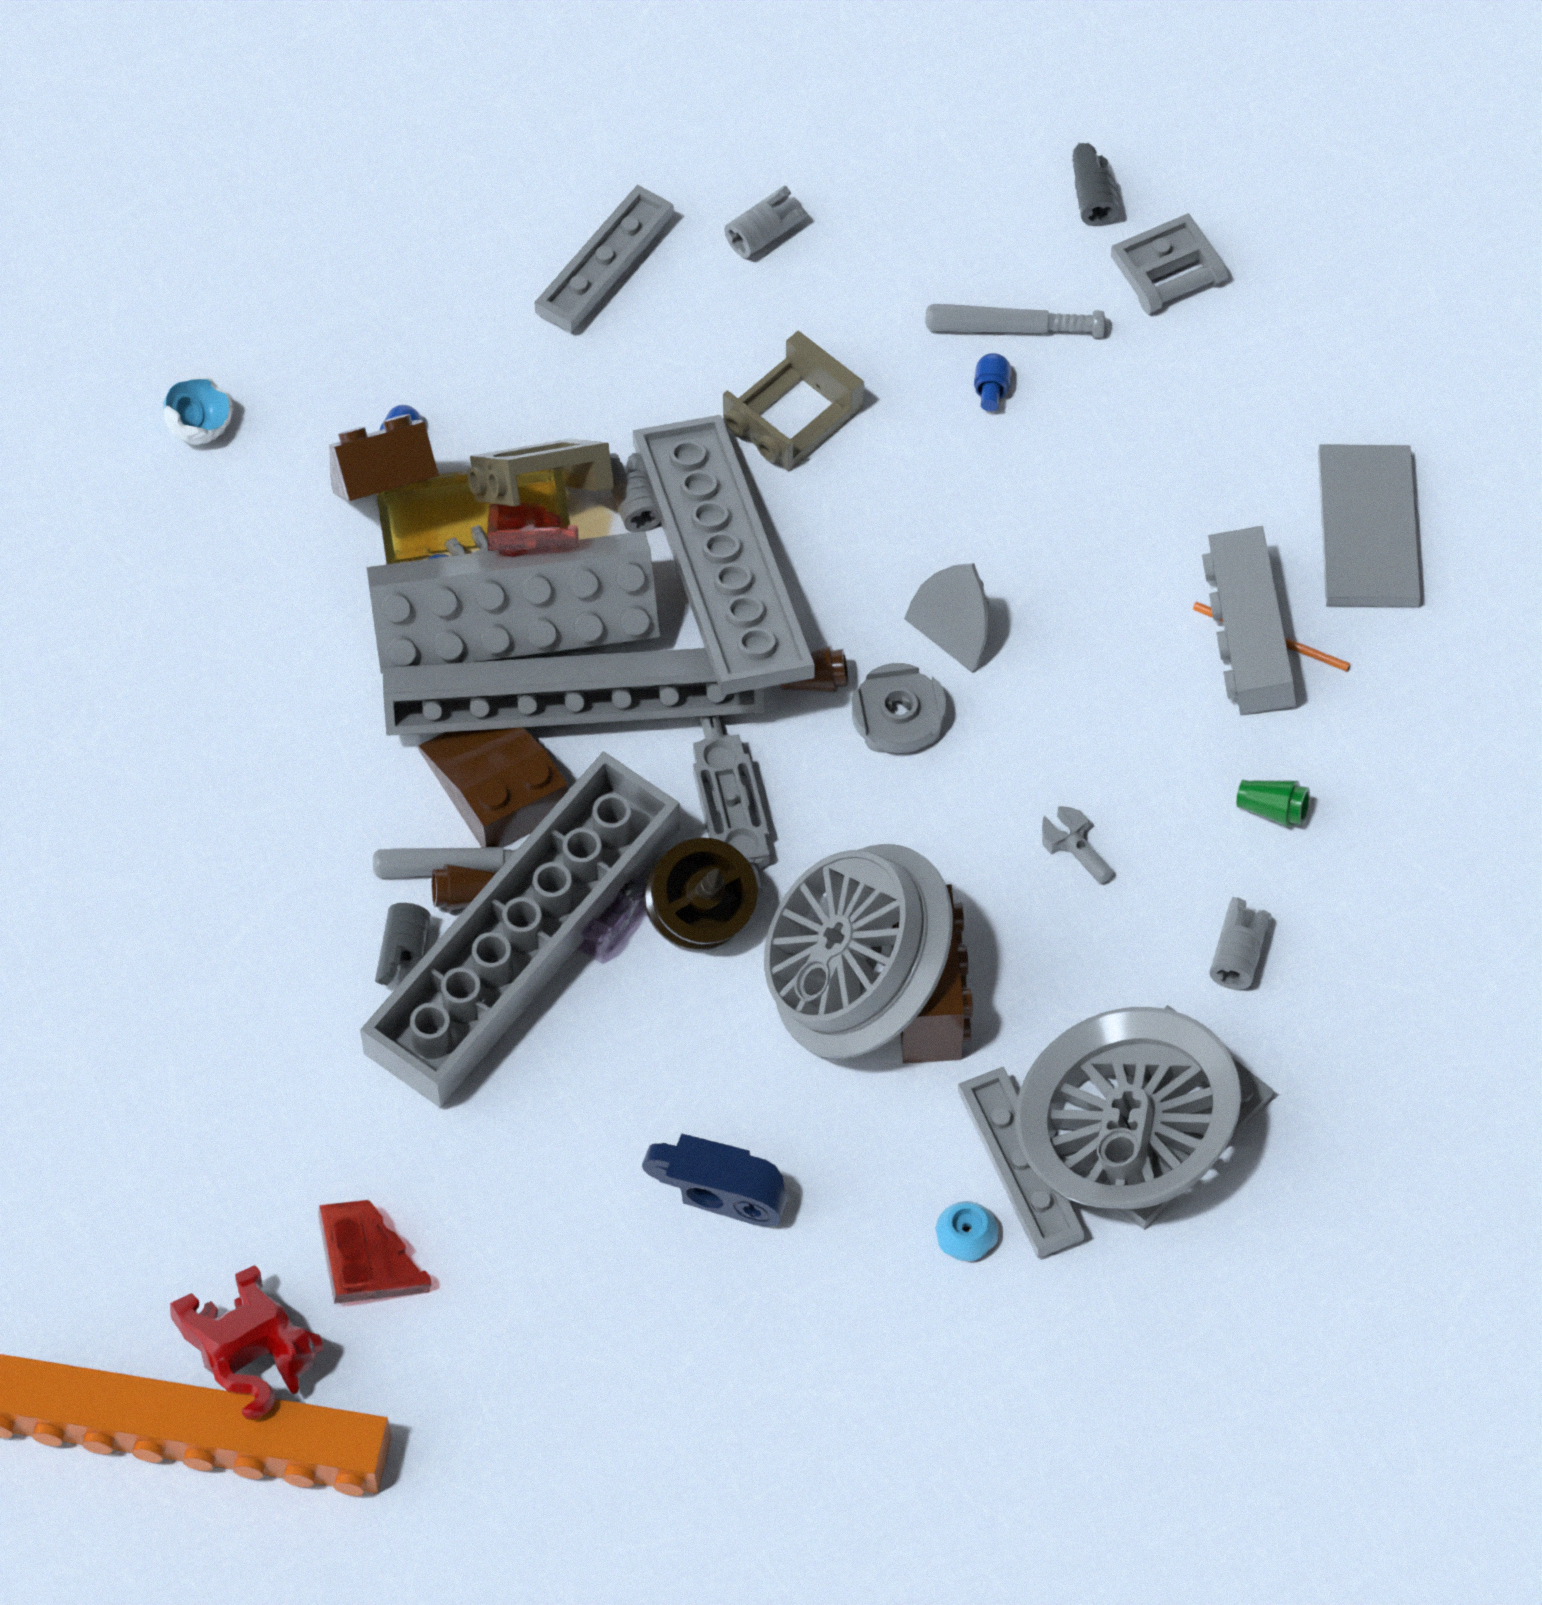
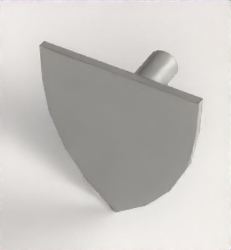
[904,563,989,673]

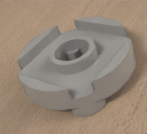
[852,663,946,753]

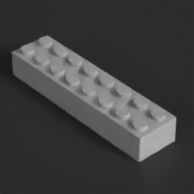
[360,751,680,1108]

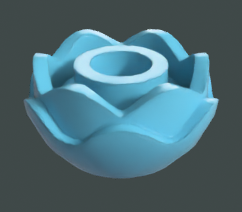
[935,1201,998,1261]

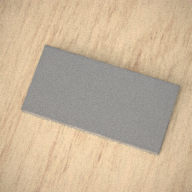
[1318,444,1420,607]

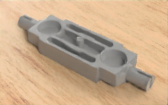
[693,715,769,897]

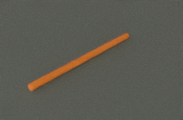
[1193,601,1350,672]

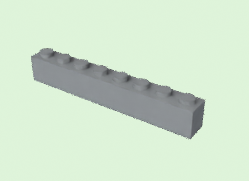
[383,648,764,736]

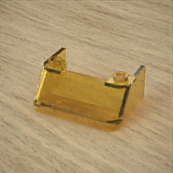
[376,467,572,564]

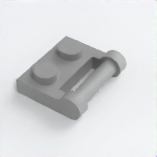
[1111,213,1228,314]

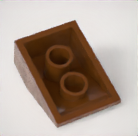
[329,414,439,501]
[418,727,568,847]

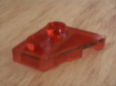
[487,502,579,556]
[318,1200,432,1304]

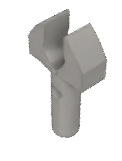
[1041,806,1113,883]

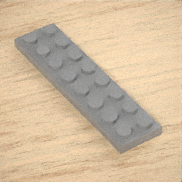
[633,415,815,695]

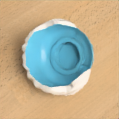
[163,377,233,445]

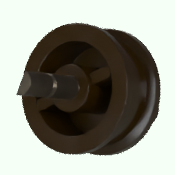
[644,837,758,951]

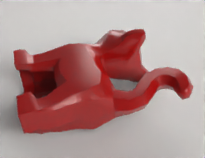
[170,1265,323,1420]

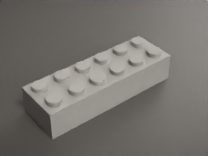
[366,531,660,674]

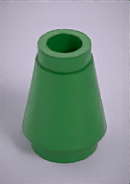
[1236,779,1310,827]

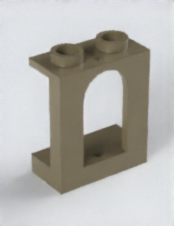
[723,330,864,472]
[468,438,614,506]

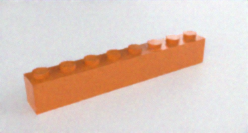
[0,1354,391,1496]

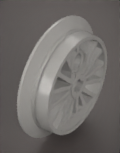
[764,844,953,1059]
[1015,1007,1241,1209]

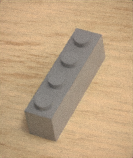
[1202,525,1296,715]

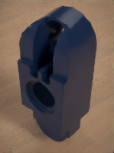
[642,1133,788,1227]

